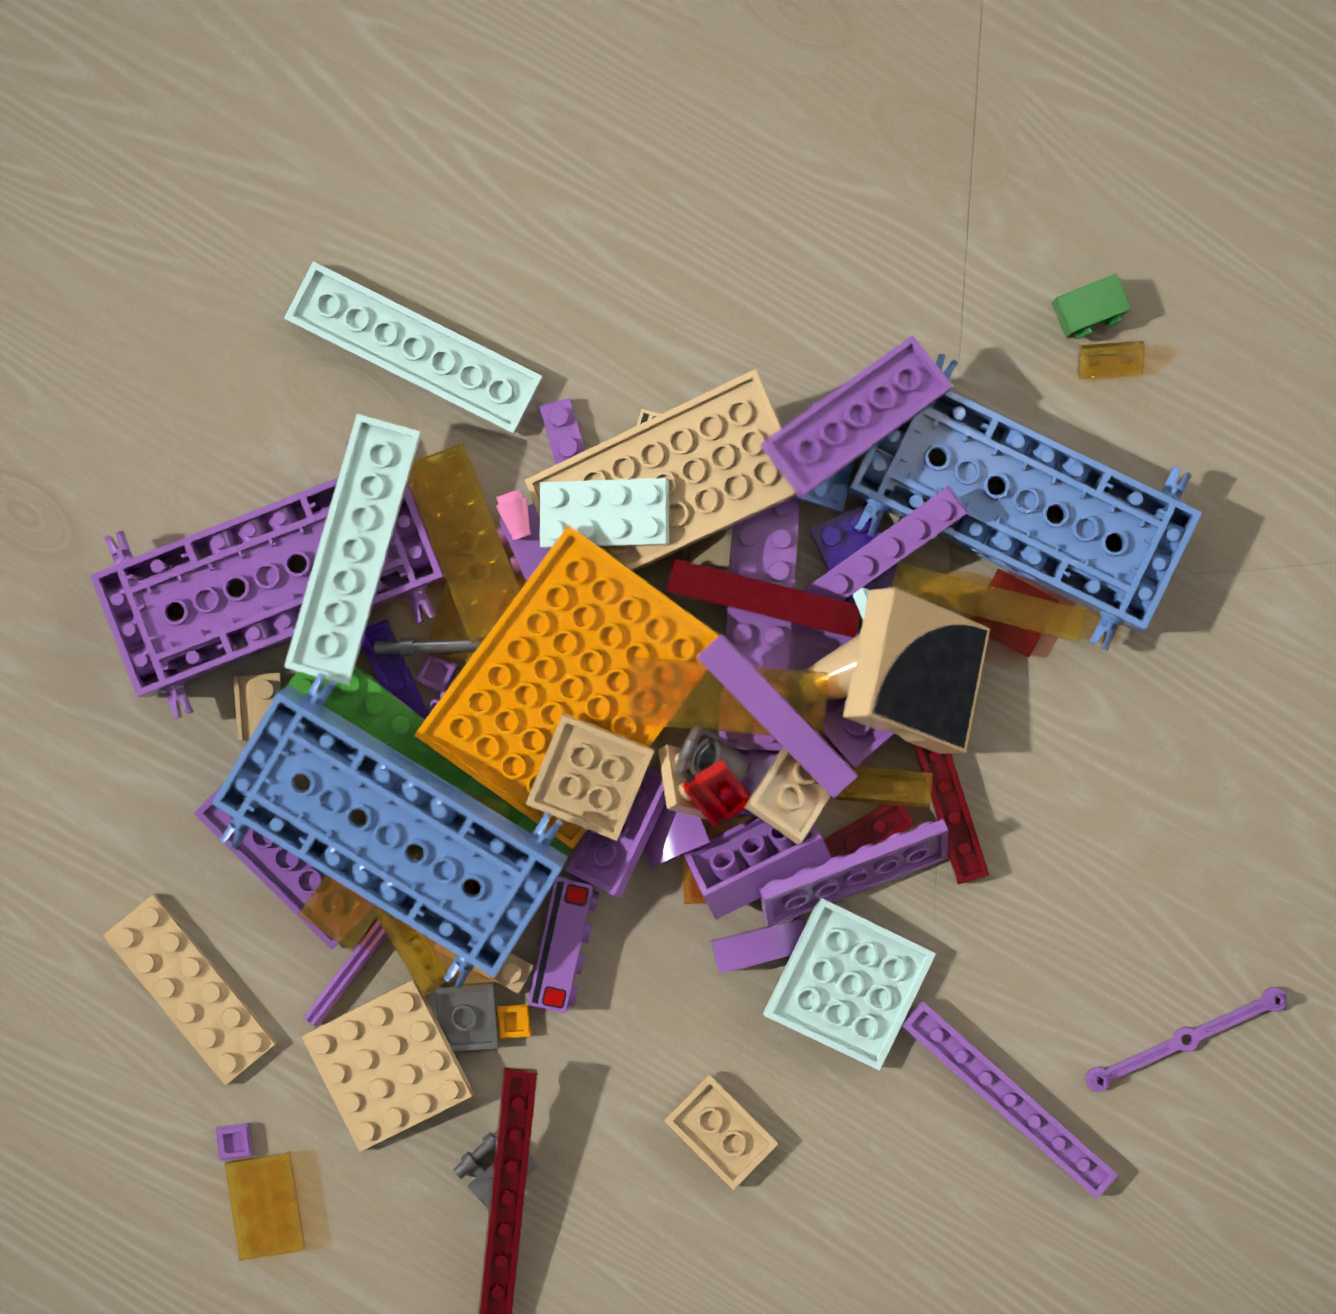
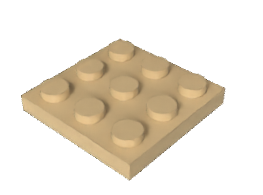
[526,713,654,841]

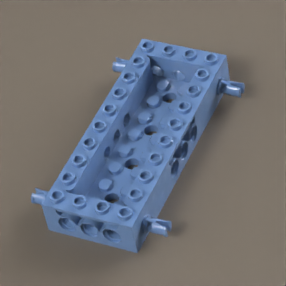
[847,354,1202,651]
[212,673,568,988]

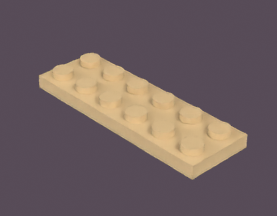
[103,894,277,1086]

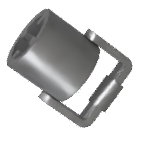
[674,726,748,782]

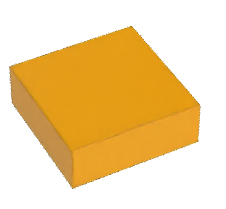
[497,1003,532,1039]

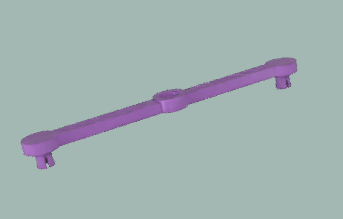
[1085,987,1287,1092]

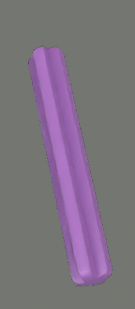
[304,917,394,1027]

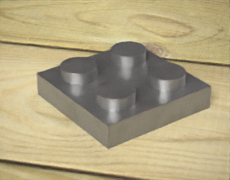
[429,982,499,1052]

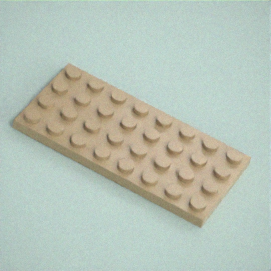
[524,369,798,571]

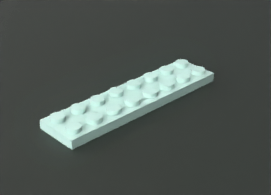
[284,261,543,435]
[284,414,421,686]

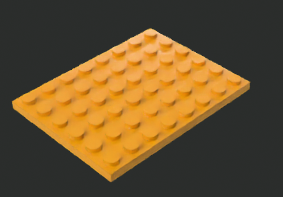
[414,524,720,849]

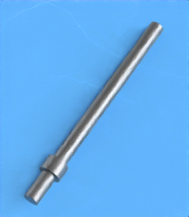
[374,637,485,657]

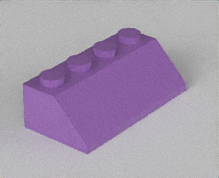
[683,816,831,920]

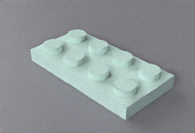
[540,478,669,549]

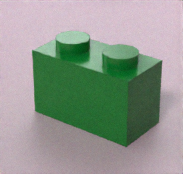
[1052,274,1131,339]

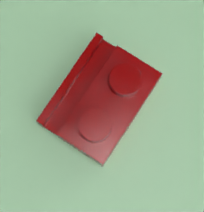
[682,760,751,828]

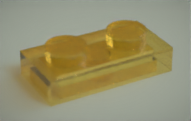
[1077,340,1146,379]

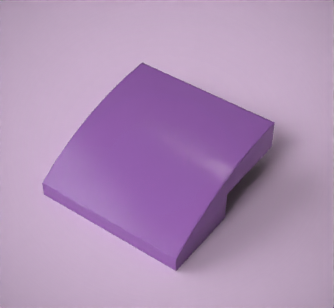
[644,803,711,868]

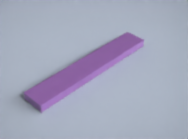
[697,634,858,798]

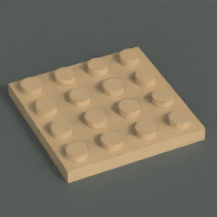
[301,978,475,1152]

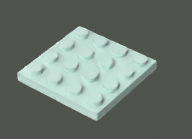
[763,898,936,1071]

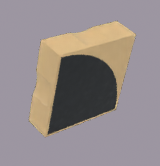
[843,588,990,754]

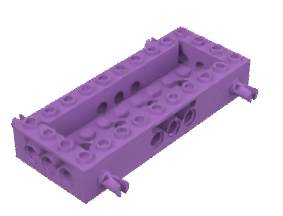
[90,441,447,719]

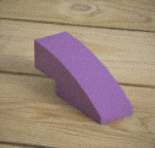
[711,917,806,974]

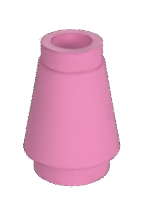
[496,490,531,540]

